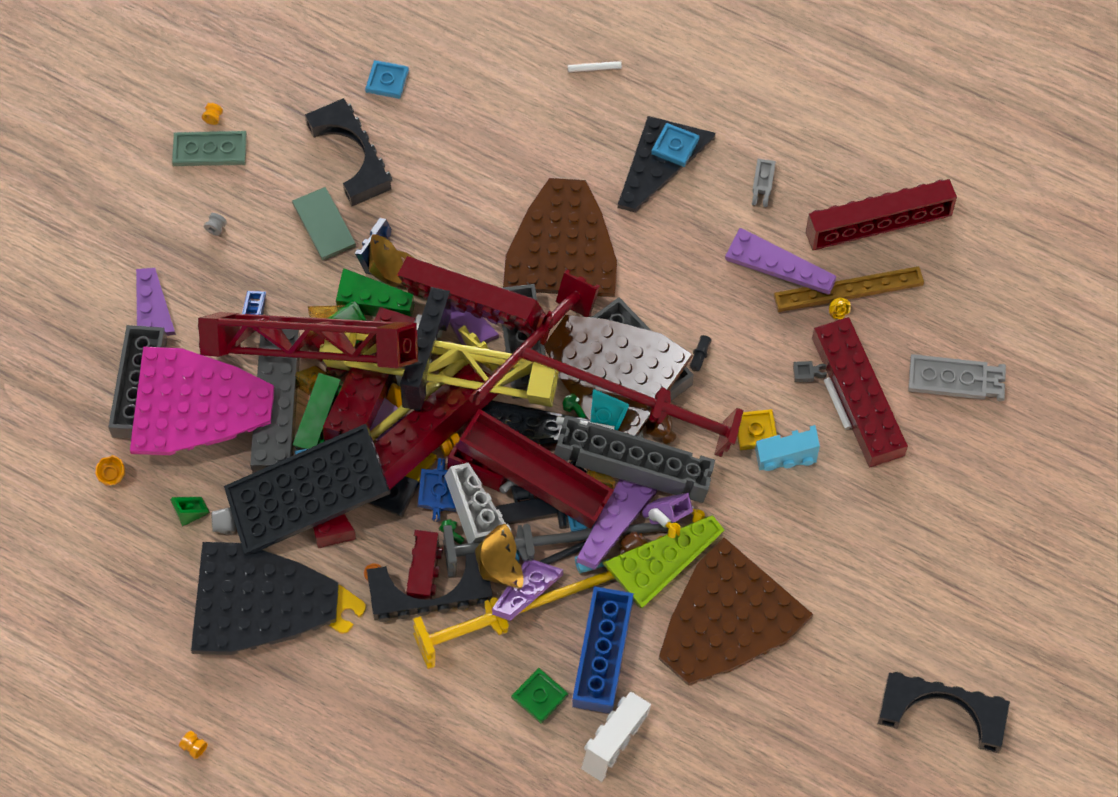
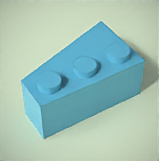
[755,425,820,471]

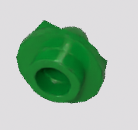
[562,394,586,418]
[439,519,465,544]

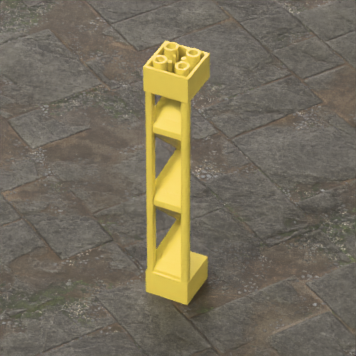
[320,333,559,407]

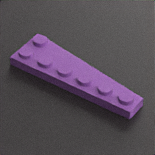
[725,228,836,294]
[577,479,657,570]

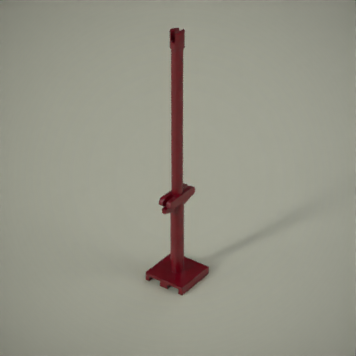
[469,269,600,405]
[521,347,744,457]

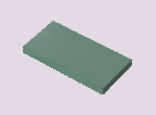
[172,131,247,166]
[292,187,356,261]

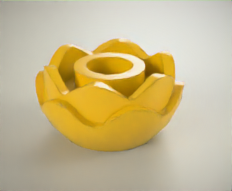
[829,298,851,319]

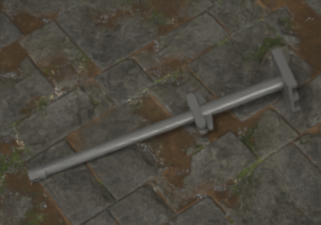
[443,522,675,578]

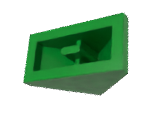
[170,497,210,527]

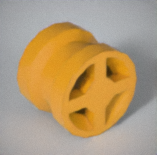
[202,103,223,125]

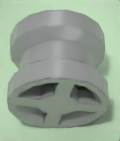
[204,213,227,236]

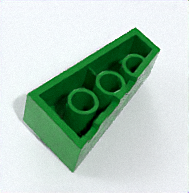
[336,268,415,317]
[293,373,343,450]

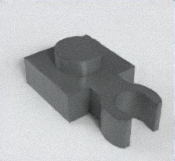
[793,361,827,382]

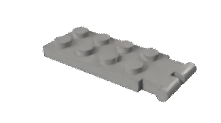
[908,354,1006,401]

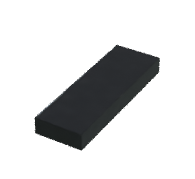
[496,498,557,525]

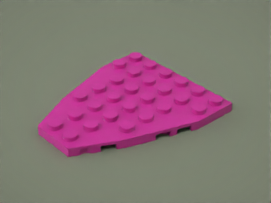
[130,347,275,455]

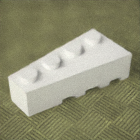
[445,463,512,543]
[581,692,651,782]

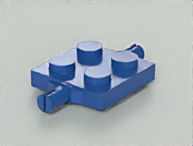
[417,458,457,522]

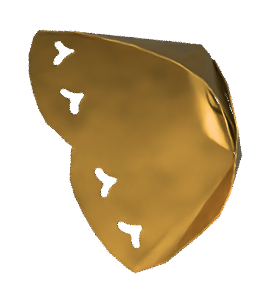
[369,234,414,287]
[475,524,524,589]

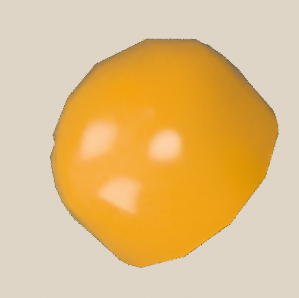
[95,455,125,486]

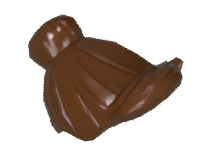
[646,415,676,445]

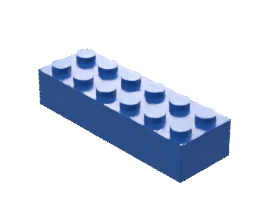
[572,586,634,714]

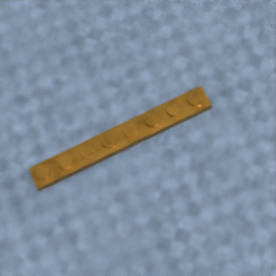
[774,266,924,312]

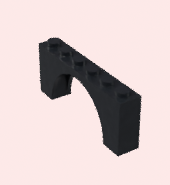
[305,98,393,206]
[400,287,451,411]
[367,553,493,622]
[877,672,1010,753]

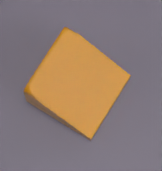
[386,383,402,408]

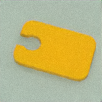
[325,575,366,634]

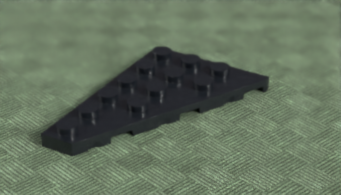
[617,116,716,212]
[481,400,590,445]

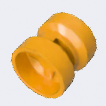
[440,432,460,457]
[179,731,208,759]

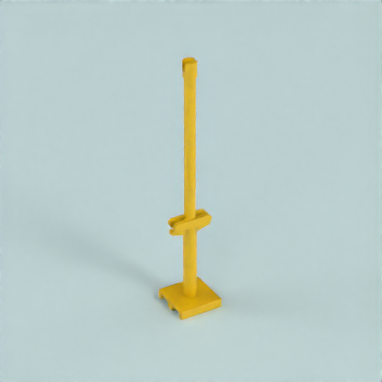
[413,571,615,669]

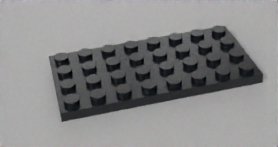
[224,424,391,556]

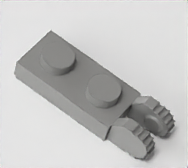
[752,159,776,207]

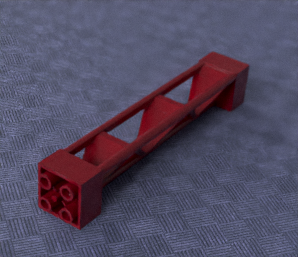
[198,312,418,369]

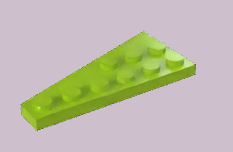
[602,515,724,608]

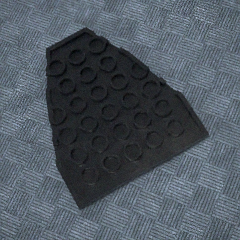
[191,542,339,655]

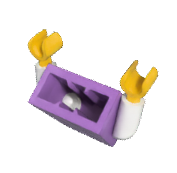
[642,493,705,538]

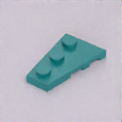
[590,389,629,431]

